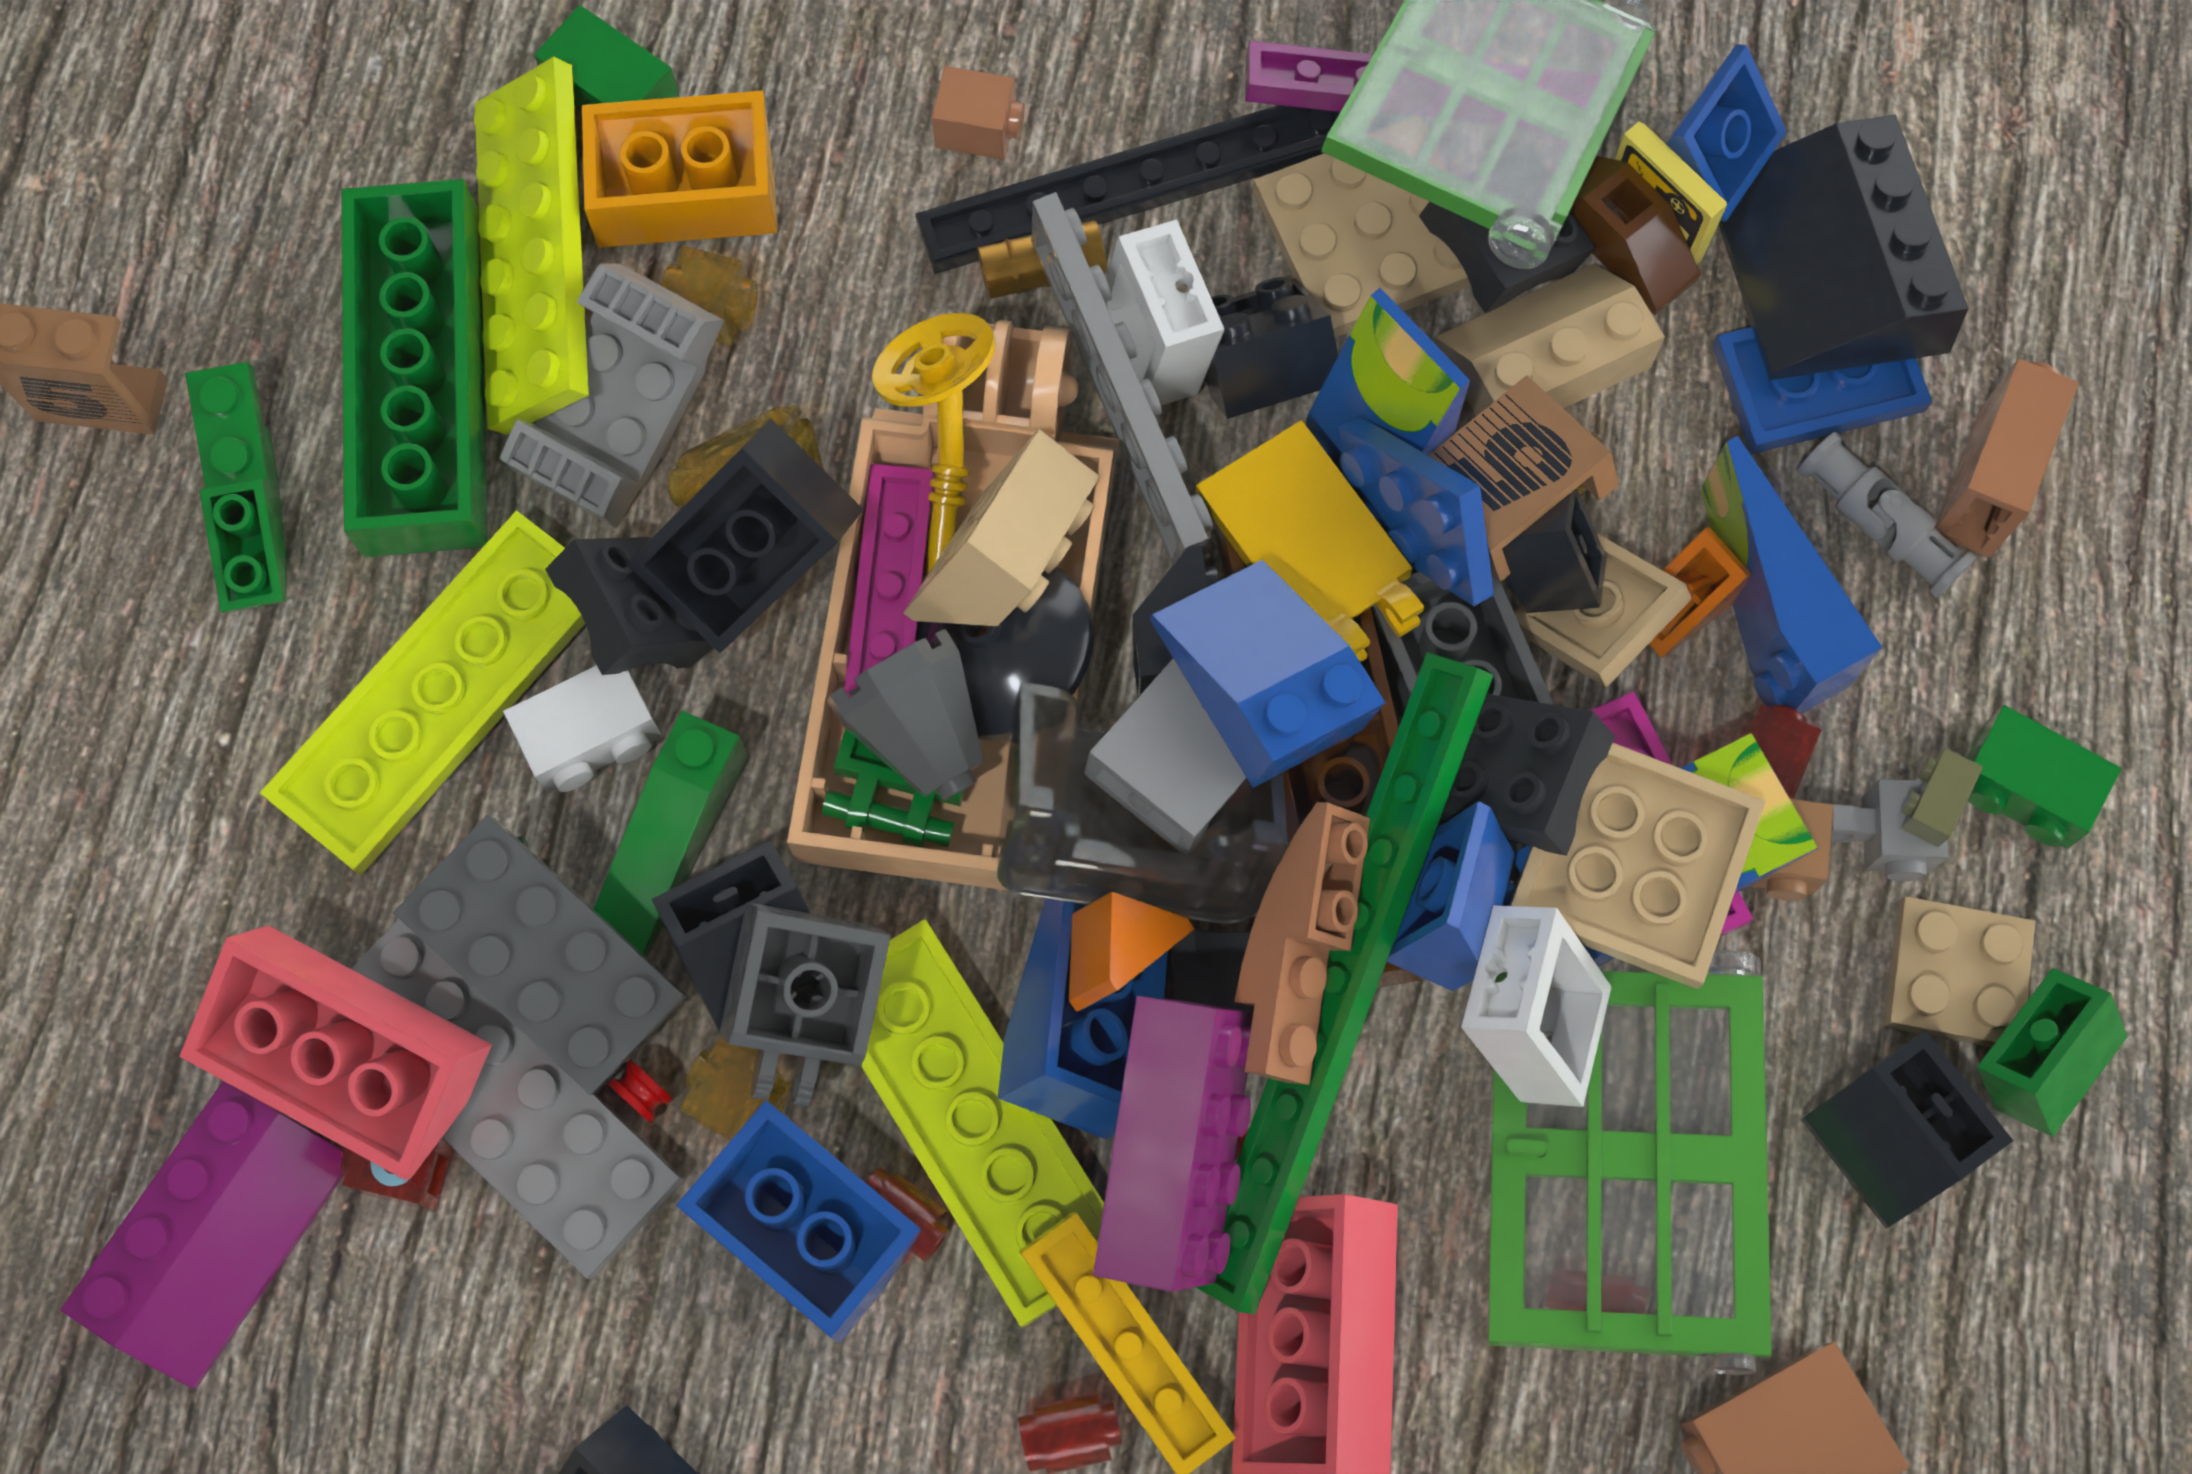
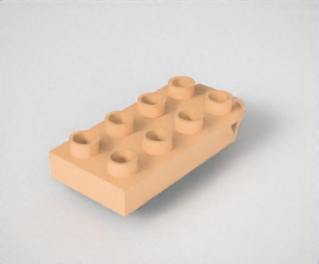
[787,313,1120,896]

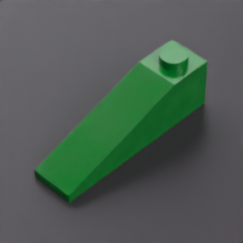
[594,710,749,957]

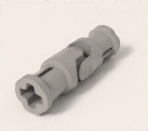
[1797,432,1976,598]

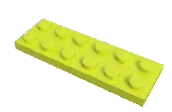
[474,57,589,435]
[260,510,585,876]
[861,919,1104,1329]

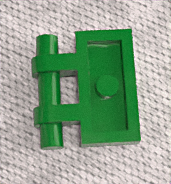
[822,728,966,848]

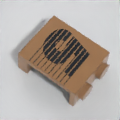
[0,303,168,435]
[1428,375,1619,582]

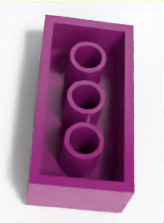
[1093,996,1254,1292]

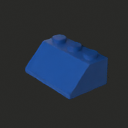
[676,1100,922,1344]

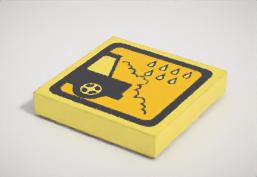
[1615,121,1727,265]

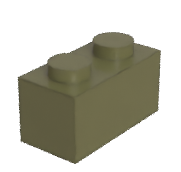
[1901,748,1983,847]

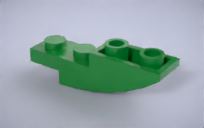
[185,362,287,614]

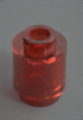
[865,1167,950,1265]
[1018,1392,1122,1474]

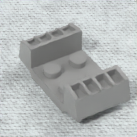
[500,263,724,529]

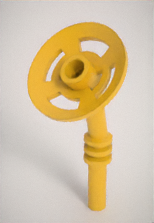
[872,313,996,575]

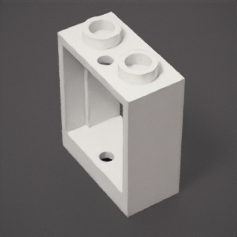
[1106,220,1224,405]
[1461,905,1612,1107]

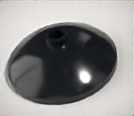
[916,566,1094,740]

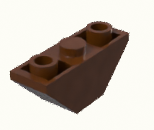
[1546,155,1701,316]

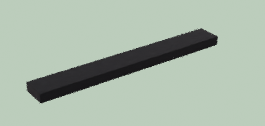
[915,105,1386,274]

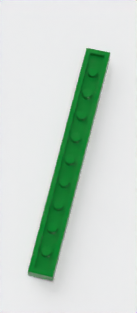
[1196,652,1493,1314]

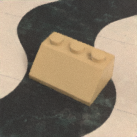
[1433,264,1665,416]
[903,429,1100,626]

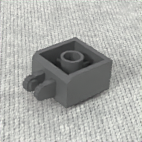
[720,902,891,1107]

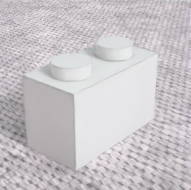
[503,665,662,794]

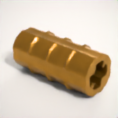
[977,220,1107,299]

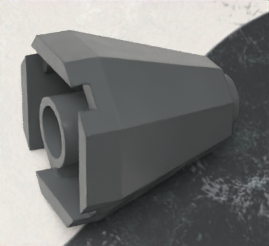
[828,629,984,801]

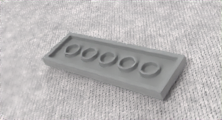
[1031,192,1213,565]
[351,919,685,1279]

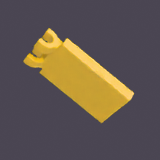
[1196,420,1424,662]

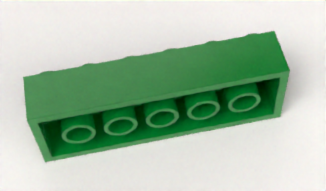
[341,179,488,558]

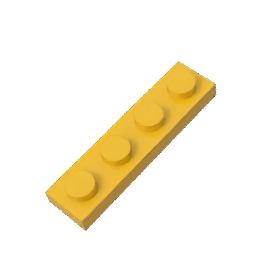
[1019,1211,1236,1474]

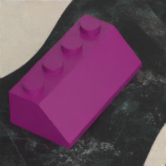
[60,1081,355,1389]

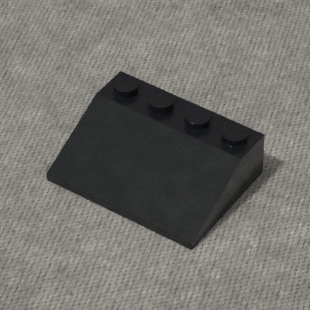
[1718,114,1969,380]

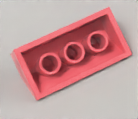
[179,925,492,1180]
[1232,1194,1398,1474]

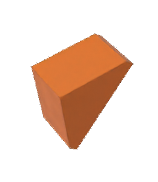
[1649,527,1752,658]
[1069,892,1194,1012]

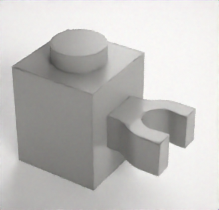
[1831,779,1948,881]

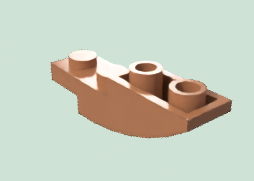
[1235,802,1370,1085]

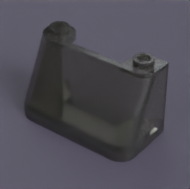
[997,682,1288,924]

